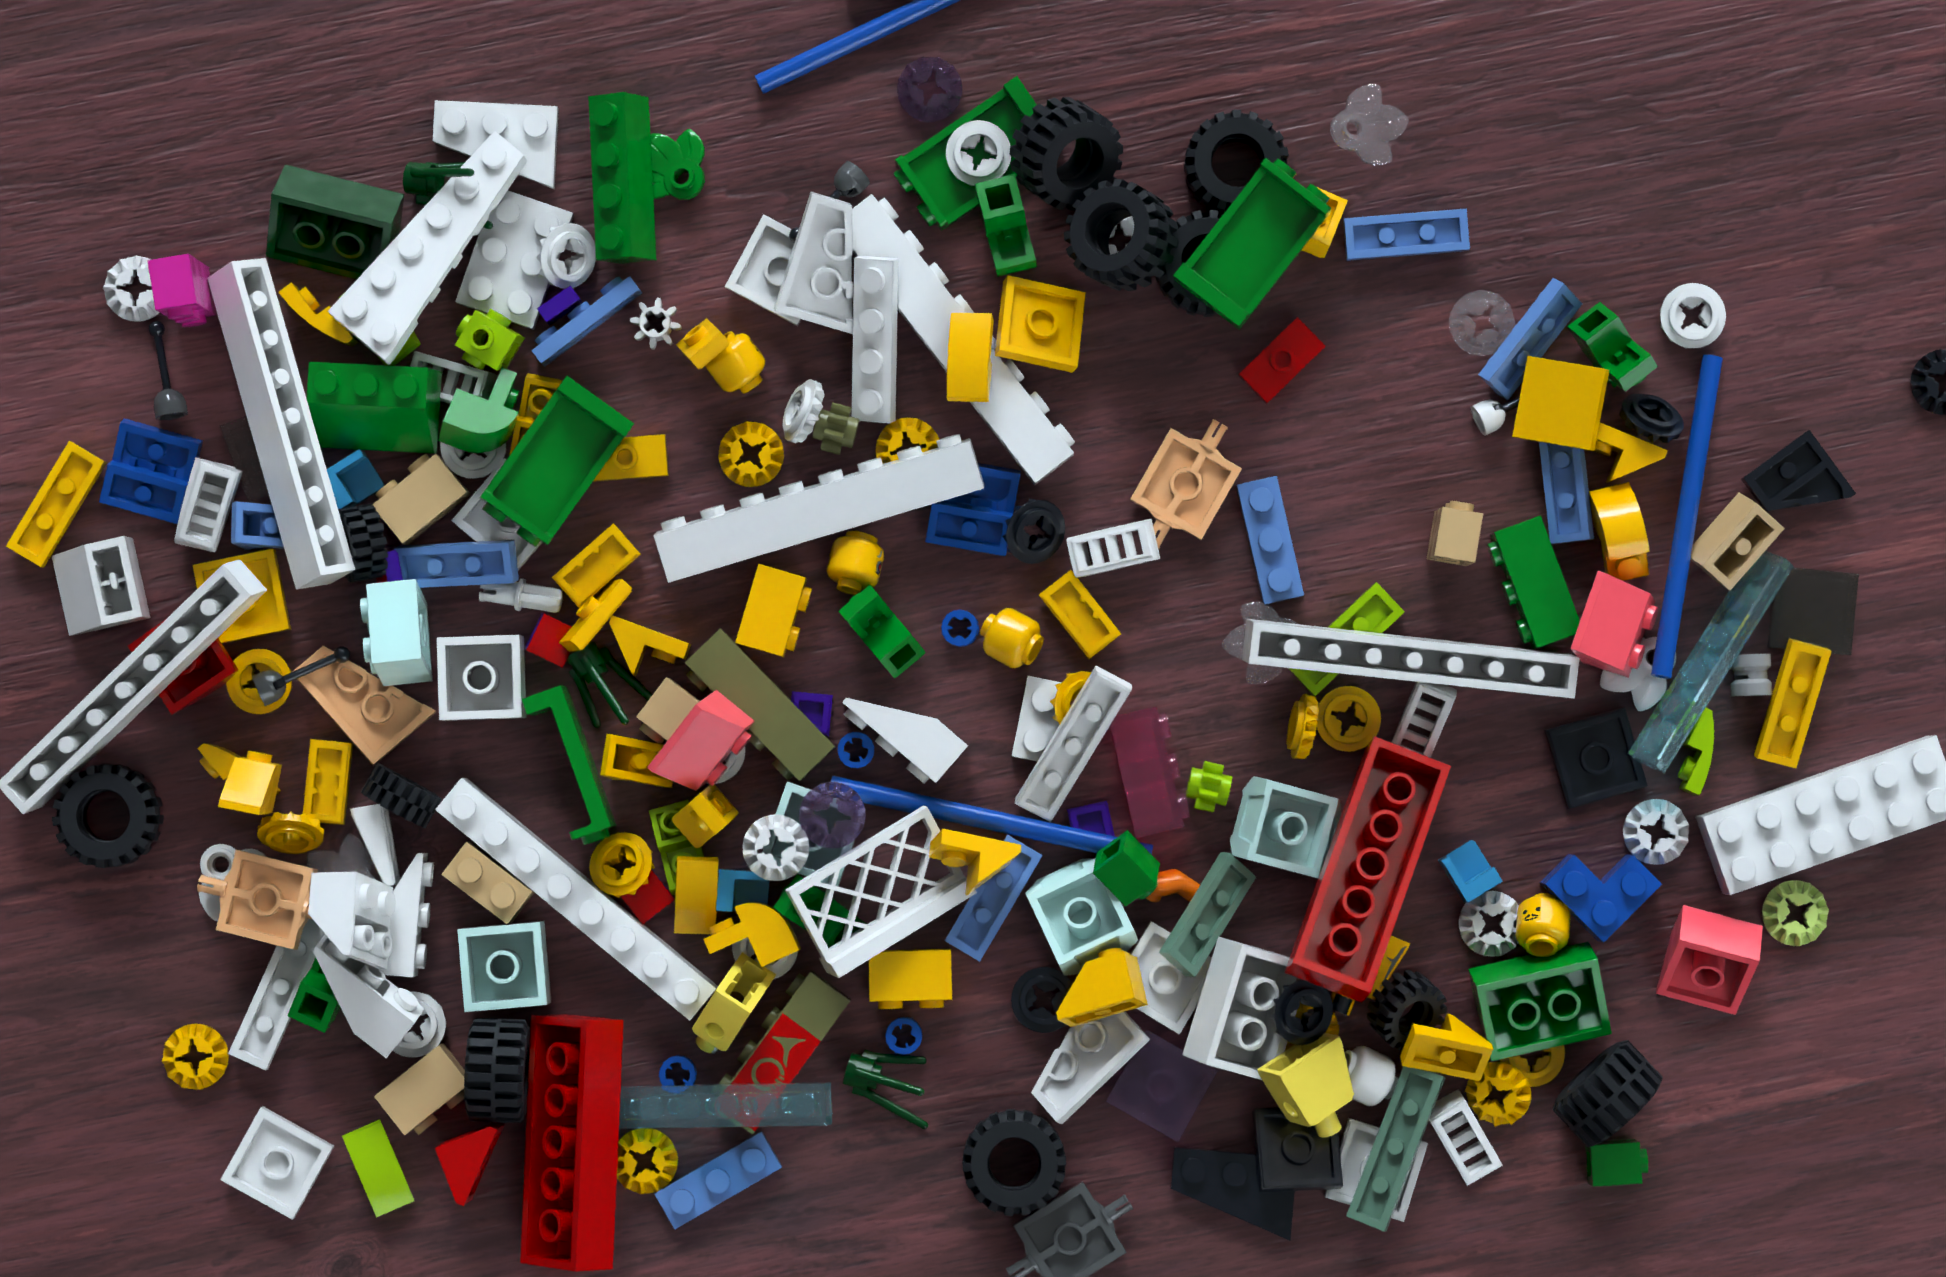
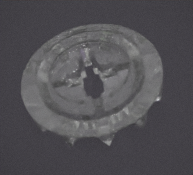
[1449,290,1515,356]

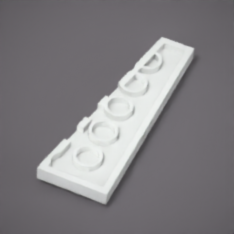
[328,131,527,365]

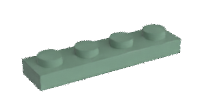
[1346,1066,1445,1232]

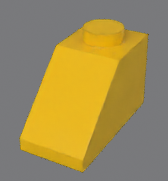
[218,750,282,815]
[1056,948,1148,1027]

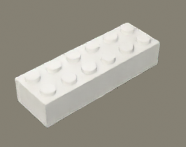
[1695,735,1946,895]

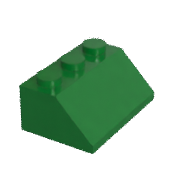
[306,362,442,454]
[1468,942,1612,1061]

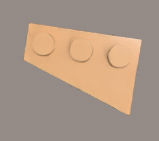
[292,645,436,766]

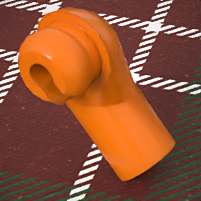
[1146,869,1200,902]

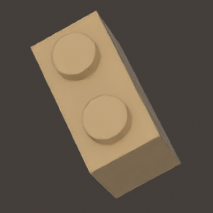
[372,454,471,545]
[1691,492,1785,591]
[1426,501,1483,566]
[636,677,700,744]
[441,841,535,924]
[374,1043,465,1135]

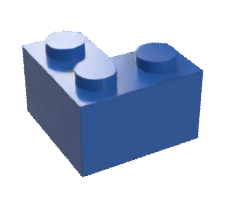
[1540,854,1662,943]

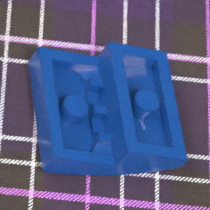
[99,418,203,524]
[925,463,1021,556]

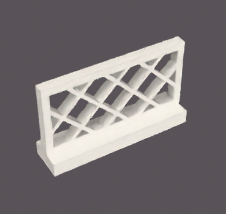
[785,805,977,978]

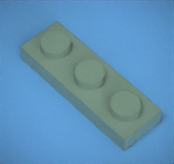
[1159,852,1256,977]

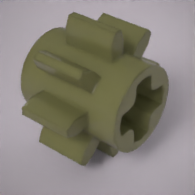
[812,402,860,455]

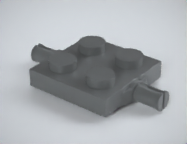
[1006,1181,1134,1277]

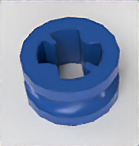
[941,609,979,647]
[838,732,875,768]
[885,1017,922,1055]
[659,1055,697,1093]

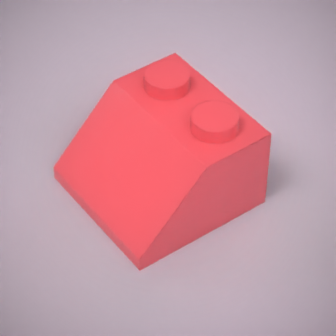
[1570,571,1658,678]
[647,690,754,791]
[1656,905,1763,1015]

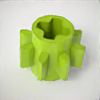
[1185,761,1232,812]

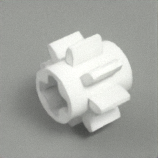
[630,297,682,350]

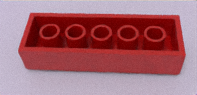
[1284,736,1451,1003]
[520,1014,624,1272]

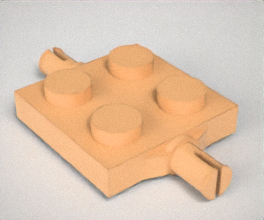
[1130,419,1242,549]
[197,850,318,950]

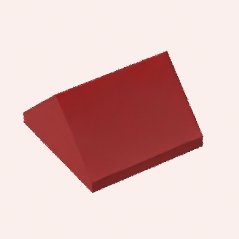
[128,619,239,715]
[435,1122,505,1206]

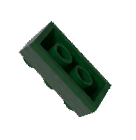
[266,164,404,279]

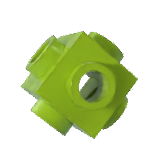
[455,308,525,371]

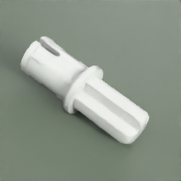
[479,578,563,613]

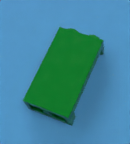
[893,76,1037,231]
[1173,158,1331,330]
[480,376,634,547]
[522,685,617,845]

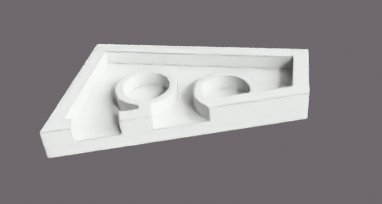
[433,100,559,190]
[774,192,853,334]
[1031,1011,1150,1124]

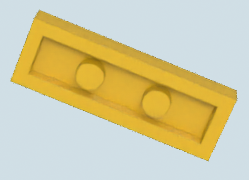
[6,441,107,568]
[1754,638,1832,769]

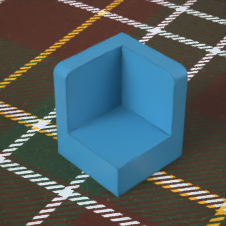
[327,449,384,509]
[1438,840,1503,903]
[716,869,770,912]

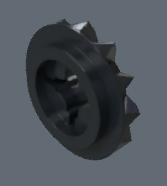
[1910,349,1946,415]
[1619,393,1684,444]
[1002,498,1065,564]
[1011,967,1073,1033]
[1270,978,1333,1045]

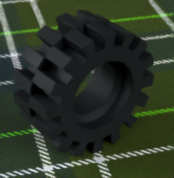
[338,504,388,582]
[361,763,442,828]
[1367,970,1447,1051]

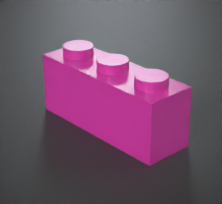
[147,254,217,327]

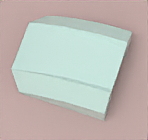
[1230,776,1341,878]
[1025,858,1139,976]

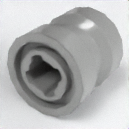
[1729,654,1772,696]

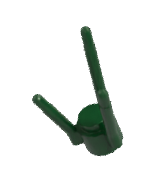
[403,162,493,229]
[567,641,653,728]
[843,1049,928,1129]

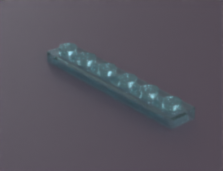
[1628,551,1794,774]
[619,1082,832,1129]

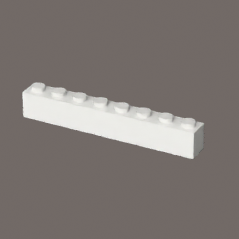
[852,194,1075,485]
[207,258,355,590]
[654,434,984,583]
[0,559,267,815]
[1242,619,1580,699]
[435,778,718,1021]

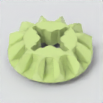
[1762,880,1829,946]

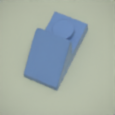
[231,501,284,550]

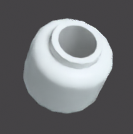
[1344,1046,1398,1106]

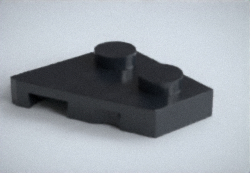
[1741,430,1856,512]

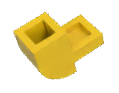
[1589,482,1650,581]
[703,902,801,967]

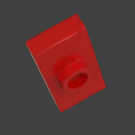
[1238,317,1326,404]

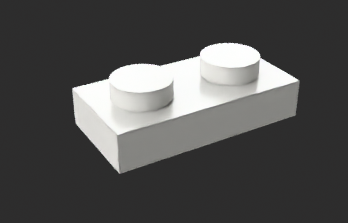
[1012,676,1062,761]

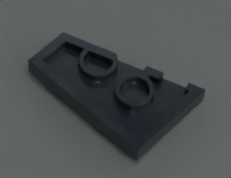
[1170,1146,1295,1241]

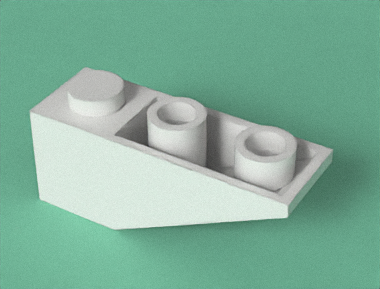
[842,698,968,784]
[381,853,434,977]
[313,934,424,1058]

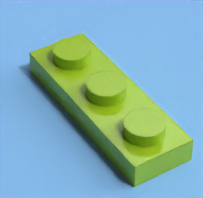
[1288,582,1405,696]

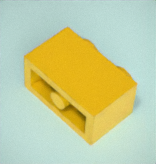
[735,564,812,657]
[869,949,952,1009]

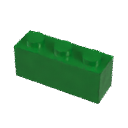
[1487,515,1580,649]

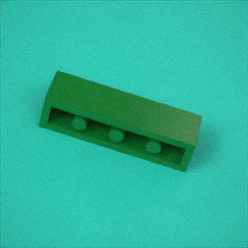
[588,92,656,264]

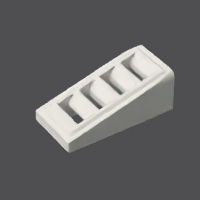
[410,351,498,404]
[176,459,243,552]
[1066,519,1160,578]
[1391,682,1457,758]
[350,804,400,886]
[1429,1090,1503,1186]

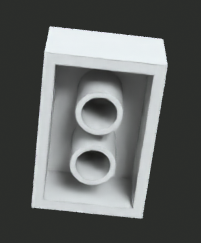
[1182,936,1299,1080]

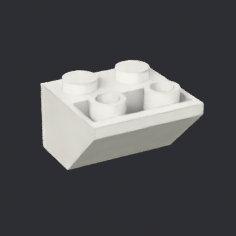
[52,536,151,636]
[308,872,396,969]

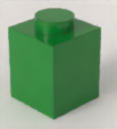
[1093,830,1160,907]
[1585,1139,1648,1187]

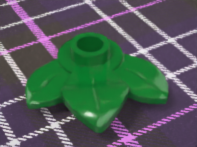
[650,129,705,200]

